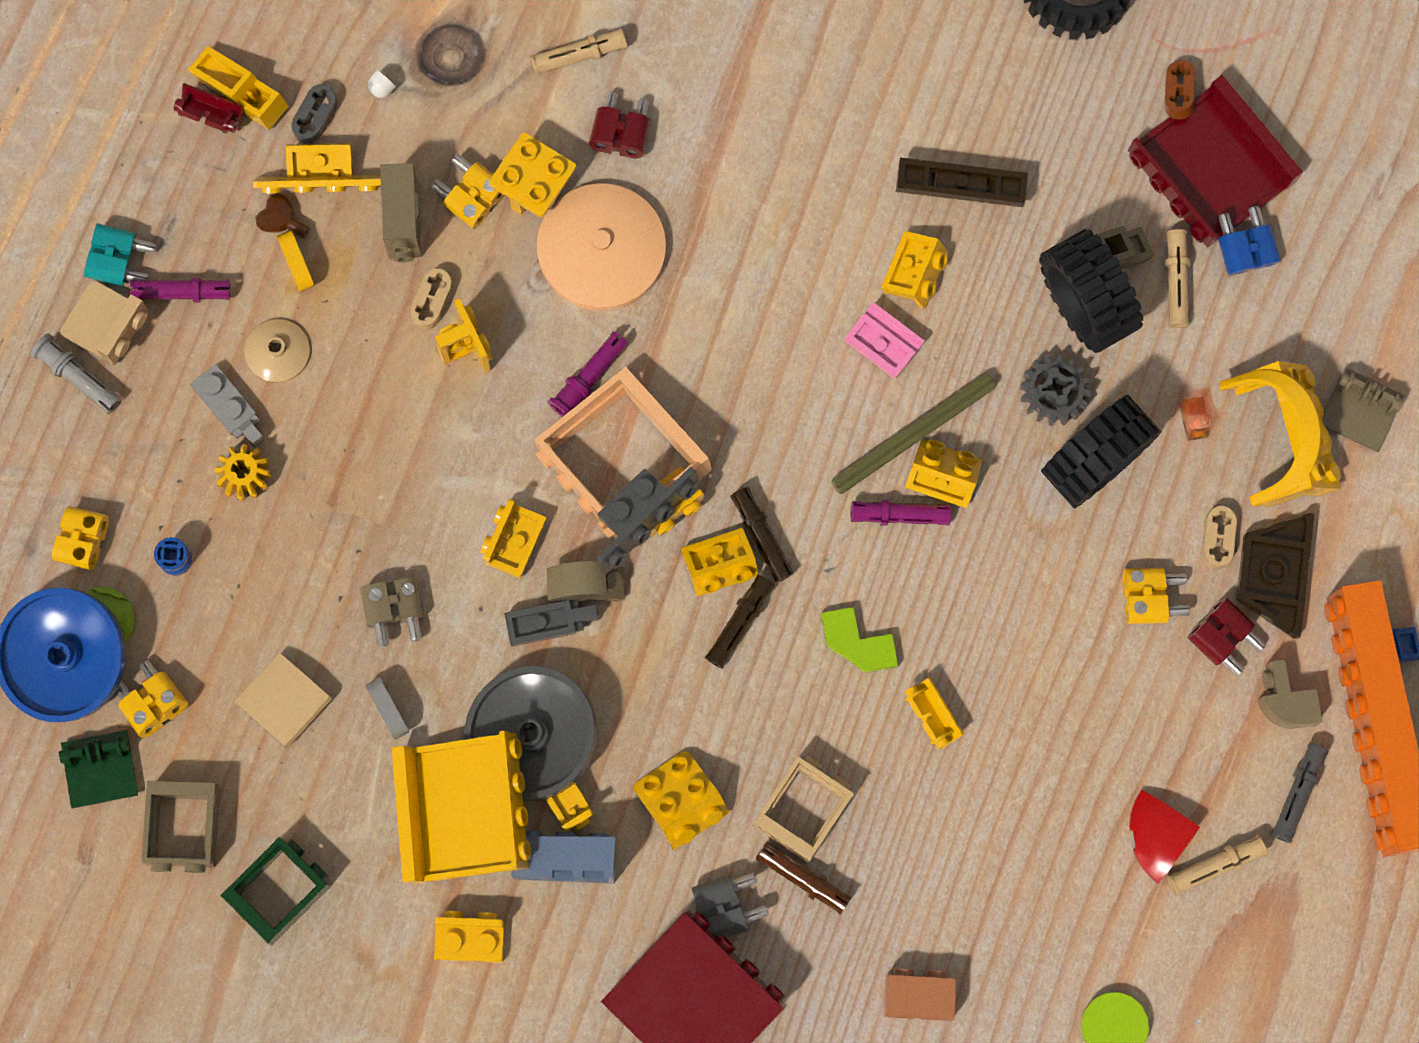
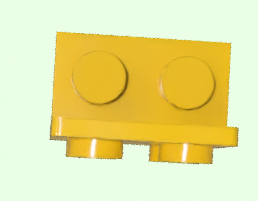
[489,132,576,218]
[435,298,493,373]
[905,440,983,508]

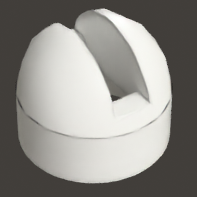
[368,70,396,98]

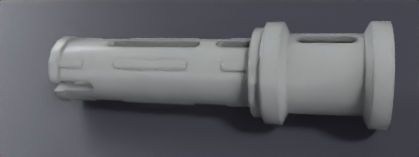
[30,333,122,414]

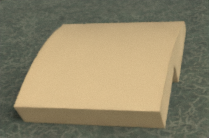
[234,652,332,749]

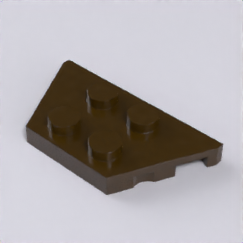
[1236,513,1314,639]

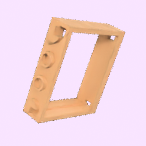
[534,367,712,538]

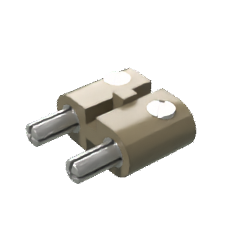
[360,577,425,648]

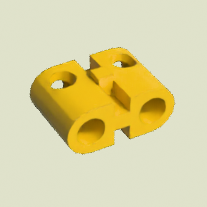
[52,506,109,570]

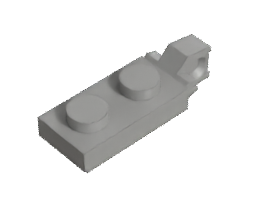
[190,364,265,448]

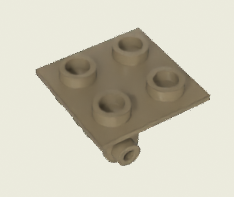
[1322,368,1404,452]

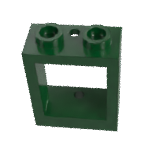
[220,837,330,945]

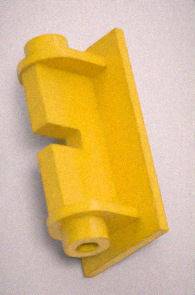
[904,677,964,750]

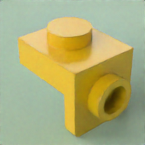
[545,783,593,832]

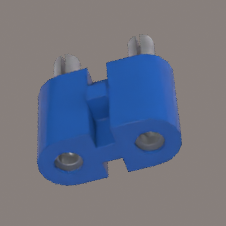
[1218,206,1282,276]

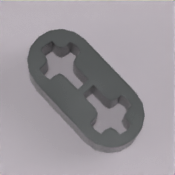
[292,84,337,144]

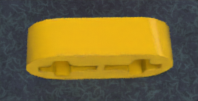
[277,230,314,292]

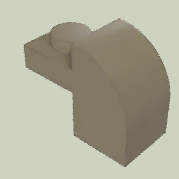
[1097,226,1154,269]
[547,561,625,602]
[1258,659,1323,729]

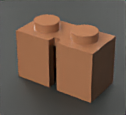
[883,969,956,1021]

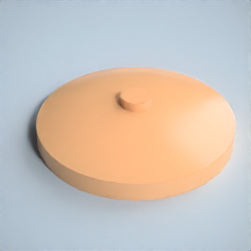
[537,183,666,311]

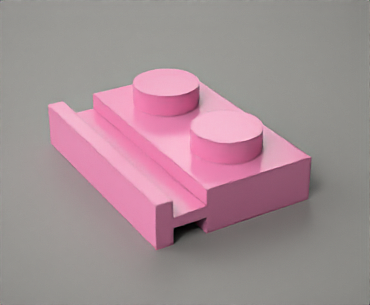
[844,302,925,380]

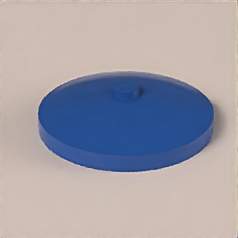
[0,588,126,722]

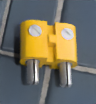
[431,154,503,229]
[1122,567,1190,624]
[116,660,188,738]

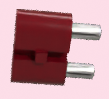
[589,91,651,159]
[1187,597,1266,676]

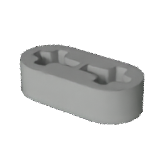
[365,677,409,740]

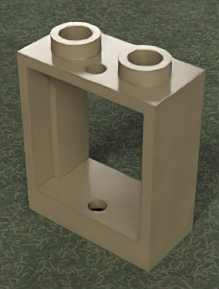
[380,163,421,263]
[142,781,220,873]

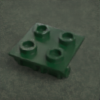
[59,730,138,809]

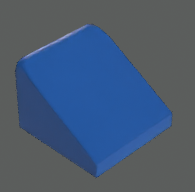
[1392,627,1419,664]

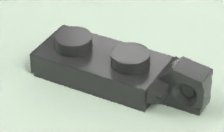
[504,600,599,647]

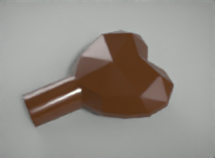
[255,193,310,238]

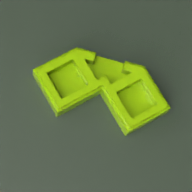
[820,607,898,673]

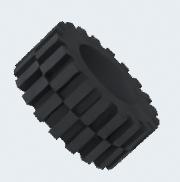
[1024,0,1131,40]
[1039,229,1143,353]
[1041,395,1162,509]

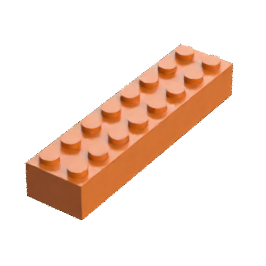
[1324,580,1419,858]

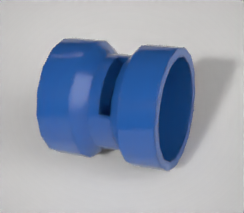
[154,537,192,576]

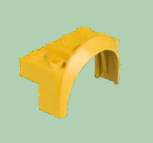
[1220,361,1341,507]

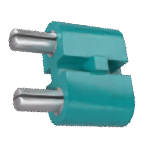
[84,223,156,286]

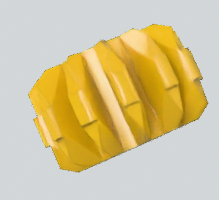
[214,444,272,501]

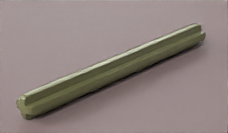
[832,373,996,494]

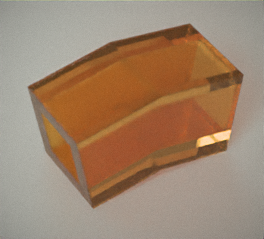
[1179,397,1210,441]

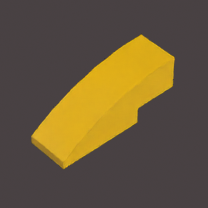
[187,45,289,130]

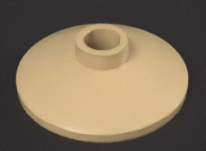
[244,319,310,383]

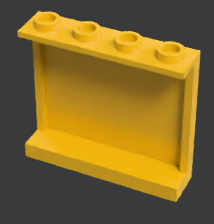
[392,731,531,884]

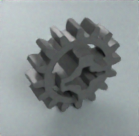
[1019,354,1092,426]

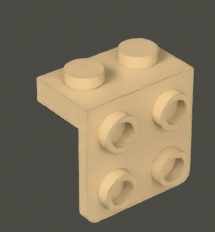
[60,281,149,366]

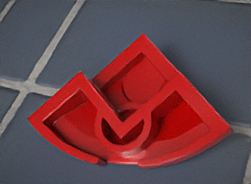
[1129,790,1200,884]

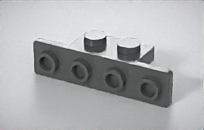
[597,467,699,574]

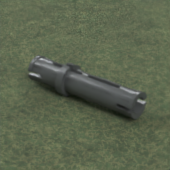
[1271,743,1329,843]

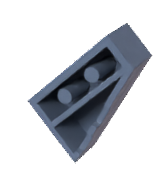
[512,831,616,884]

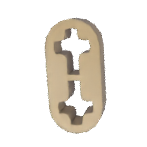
[410,268,453,330]
[1201,506,1237,570]

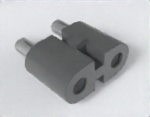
[691,873,769,938]

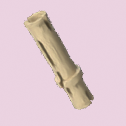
[530,28,627,75]
[1165,229,1191,328]
[1166,835,1268,896]

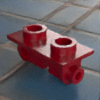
[173,83,243,134]

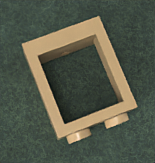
[752,756,854,864]

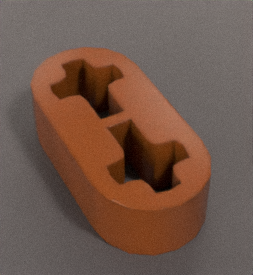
[1165,60,1195,120]

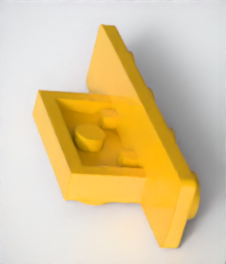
[253,143,381,193]

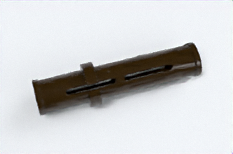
[730,486,794,583]
[705,574,775,669]

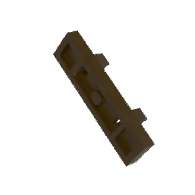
[896,157,1028,207]

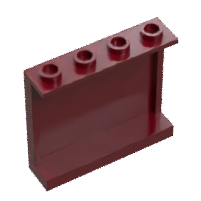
[1128,75,1303,248]
[601,910,787,1043]

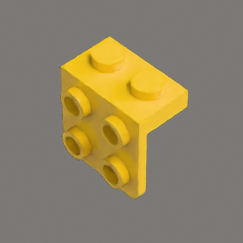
[633,751,729,850]

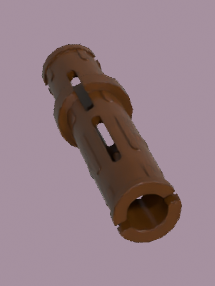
[755,841,852,915]

